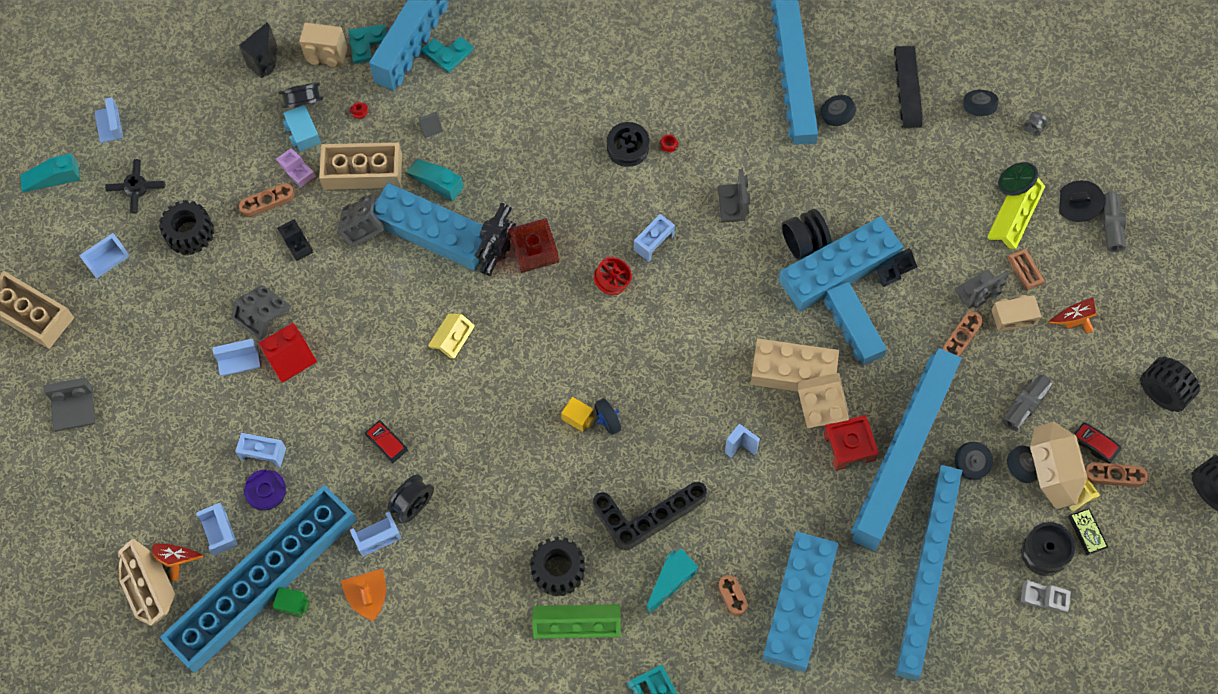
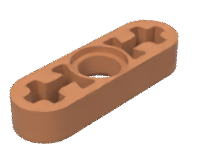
[239,183,295,217]
[943,312,982,357]
[1085,462,1148,487]

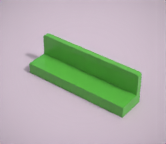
[532,604,621,639]

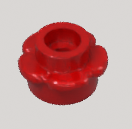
[350,102,368,119]
[660,134,678,153]

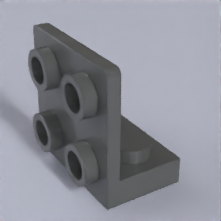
[718,169,750,223]
[337,193,385,248]
[955,269,1009,309]
[231,285,291,340]
[44,377,95,431]

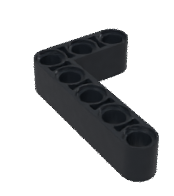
[593,482,707,550]

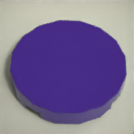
[244,469,286,511]

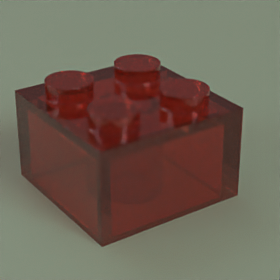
[508,218,559,273]

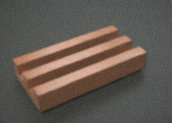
[1007,249,1045,291]

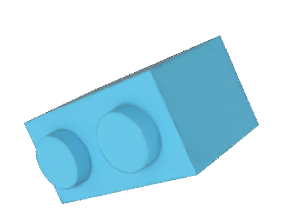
[282,105,321,152]

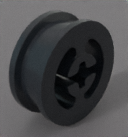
[278,82,324,108]
[607,122,650,167]
[388,474,434,523]

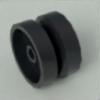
[1021,522,1076,576]

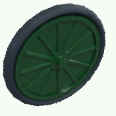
[998,162,1038,196]

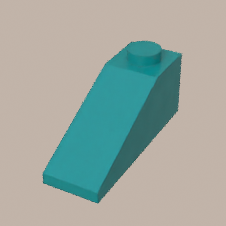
[20,153,80,193]
[406,159,464,202]
[647,548,699,614]

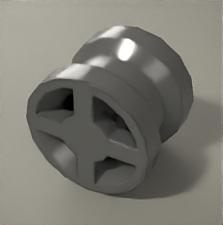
[1023,112,1048,136]

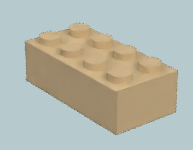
[319,142,402,190]
[0,271,74,349]
[750,339,839,392]

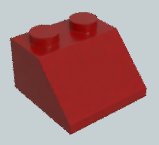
[258,322,317,383]

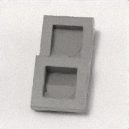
[1020,580,1071,613]

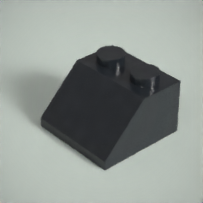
[239,22,277,78]

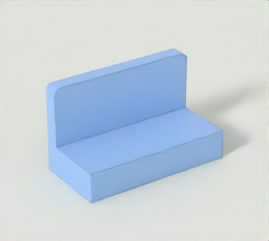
[95,97,123,143]
[213,339,260,376]
[725,424,760,458]

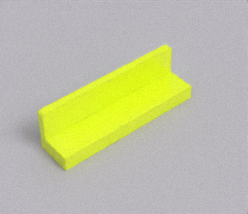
[987,178,1045,249]

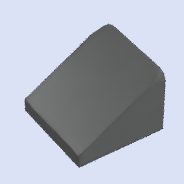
[419,112,443,138]

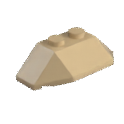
[1030,422,1087,509]
[118,539,175,626]

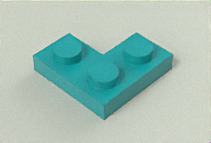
[349,24,387,64]
[421,36,474,74]

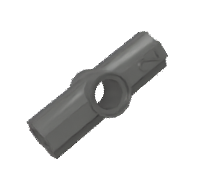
[1101,192,1126,252]
[1002,374,1053,432]

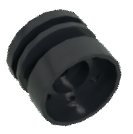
[782,209,831,260]

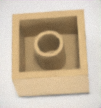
[299,23,348,67]
[798,373,849,428]

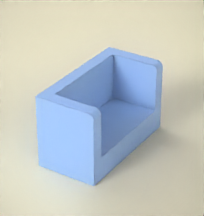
[634,214,675,262]
[79,233,130,279]
[235,433,286,467]
[196,503,238,556]
[350,512,402,557]

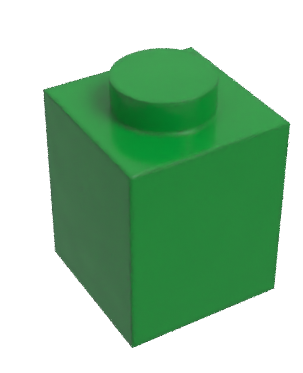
[272,587,309,618]

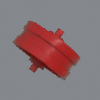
[593,257,632,295]

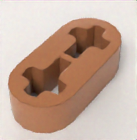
[718,575,747,616]

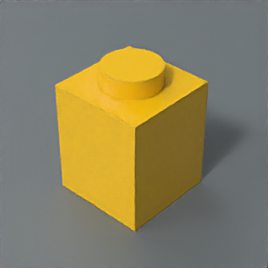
[561,397,595,432]

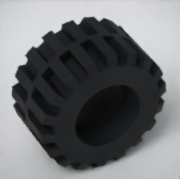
[159,200,214,255]
[1140,356,1200,412]
[1191,455,1218,511]
[530,537,585,596]

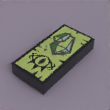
[1068,508,1108,556]

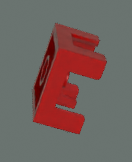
[823,415,879,471]

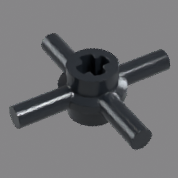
[105,159,166,214]

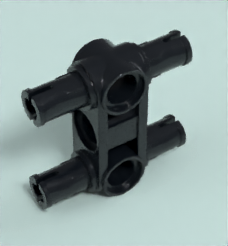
[474,203,516,276]

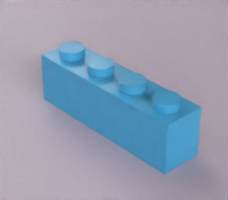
[824,282,887,366]

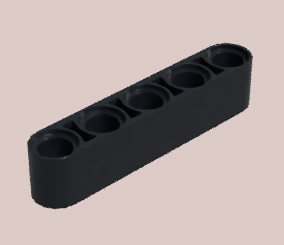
[894,46,923,128]

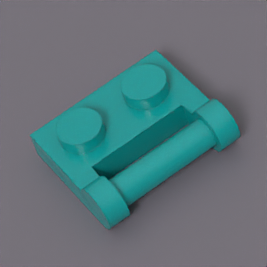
[627,665,677,694]

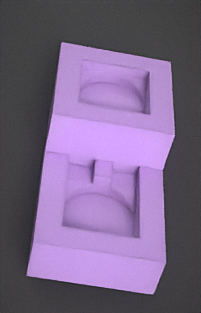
[276,148,316,188]

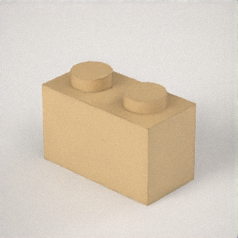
[991,295,1042,332]

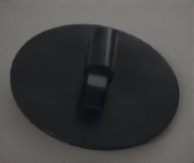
[1059,180,1105,222]

